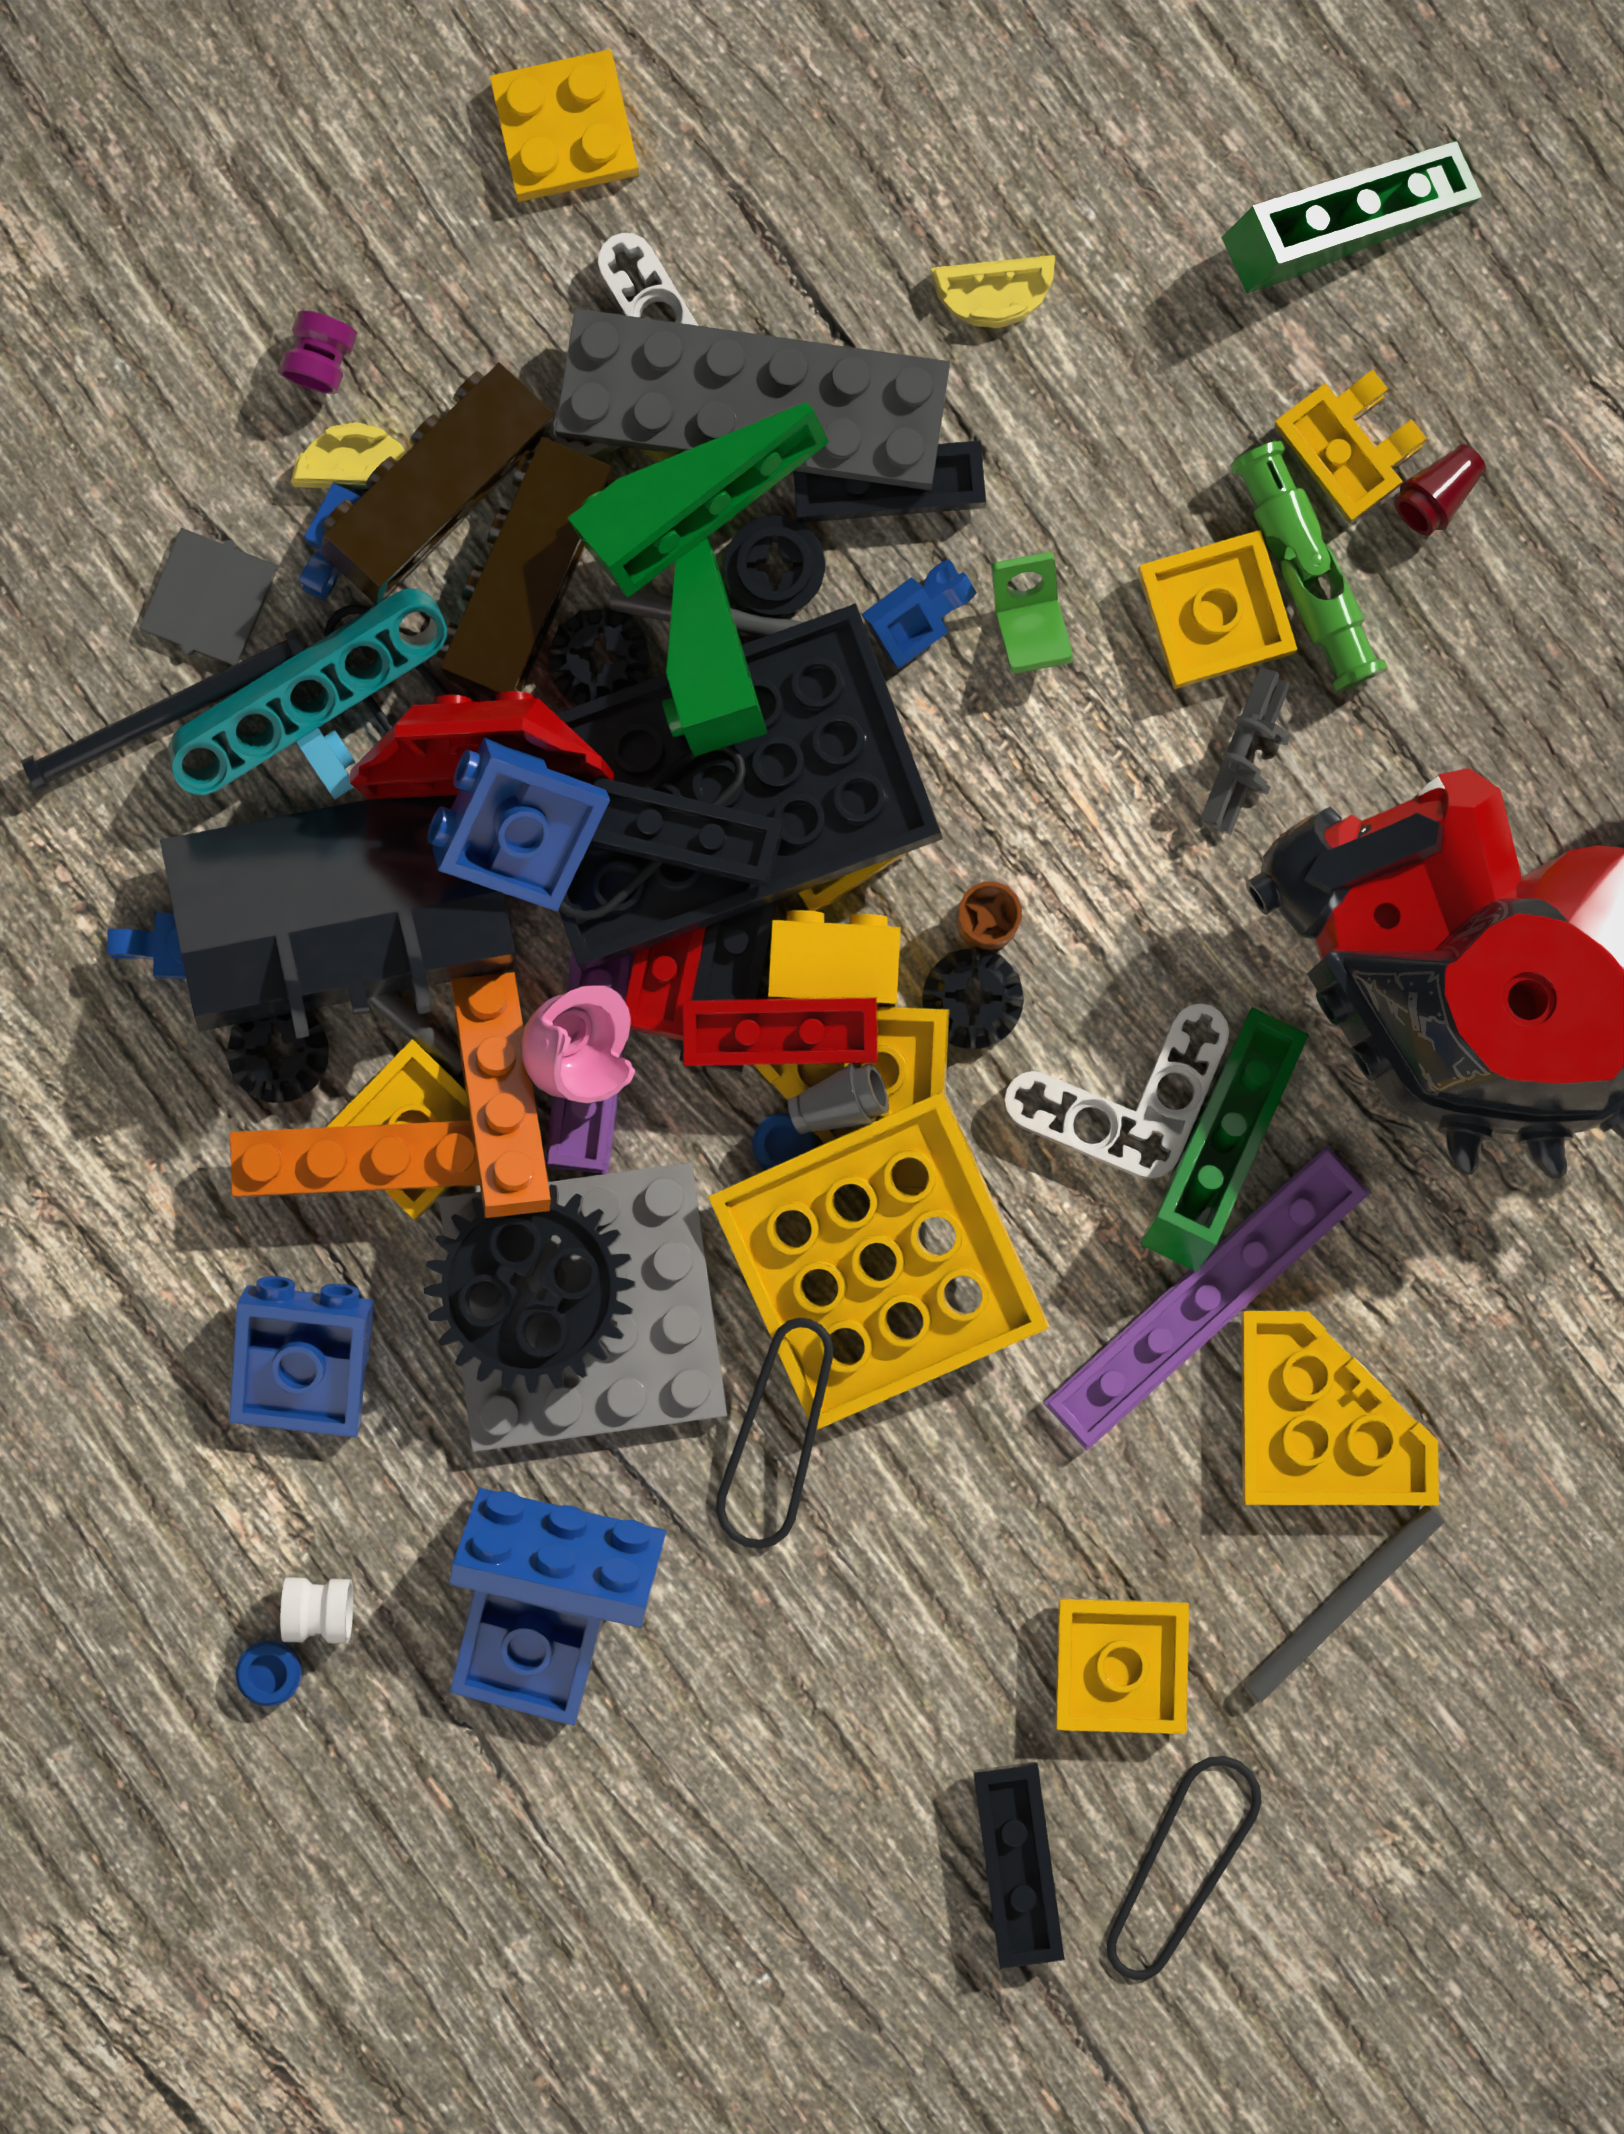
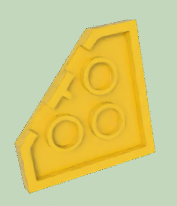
[754,1006,949,1195]
[1241,1311,1439,1505]

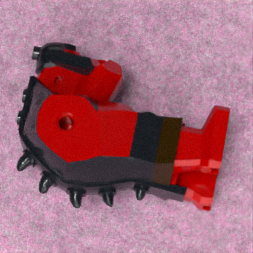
[1246,768,1624,1179]

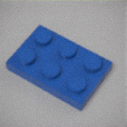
[449,1488,667,1628]

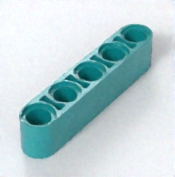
[169,589,447,795]

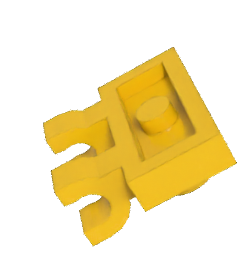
[1274,369,1427,524]

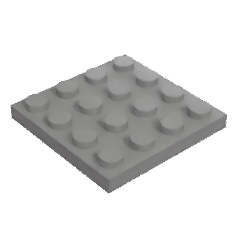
[439,1162,728,1452]

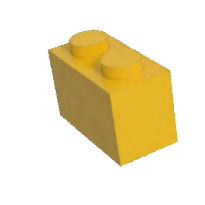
[768,910,901,1007]

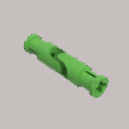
[1230,441,1388,693]

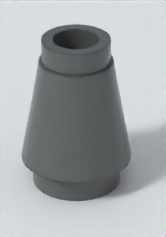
[788,1063,889,1134]

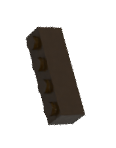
[321,362,555,606]
[436,437,615,699]

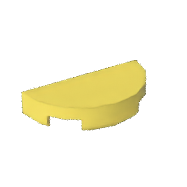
[930,255,1055,328]
[291,422,406,489]

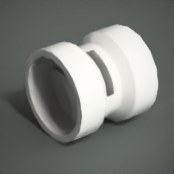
[280,1577,353,1644]

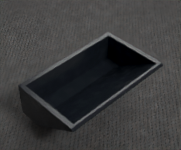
[160,795,516,1039]

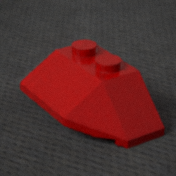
[350,691,615,800]

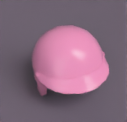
[521,986,635,1104]

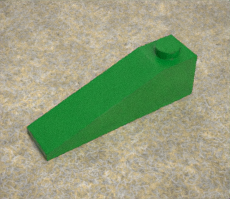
[1221,141,1482,294]
[567,402,830,598]
[662,536,768,757]
[1140,1007,1309,1272]

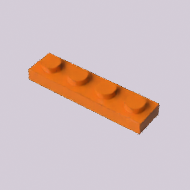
[451,972,551,1218]
[230,1121,480,1198]

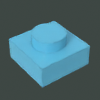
[296,728,355,800]

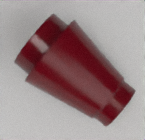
[1394,444,1486,536]

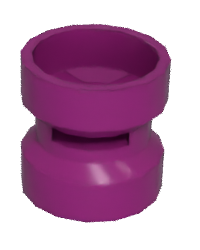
[278,310,357,394]

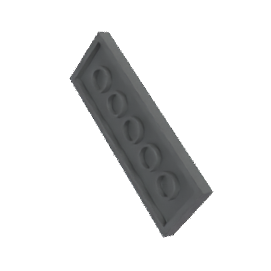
[555,308,950,491]

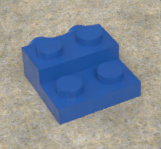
[427,737,610,912]
[229,1276,374,1438]
[450,1590,603,1726]

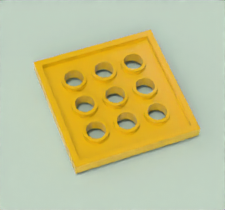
[708,1091,1050,1430]

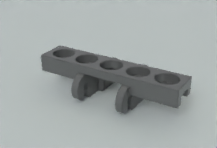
[1200,668,1290,834]

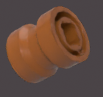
[956,881,1022,951]

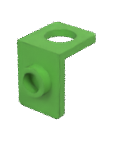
[991,552,1073,674]

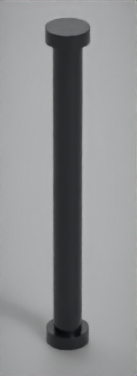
[21,628,306,794]

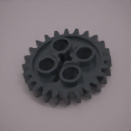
[424,1184,636,1393]

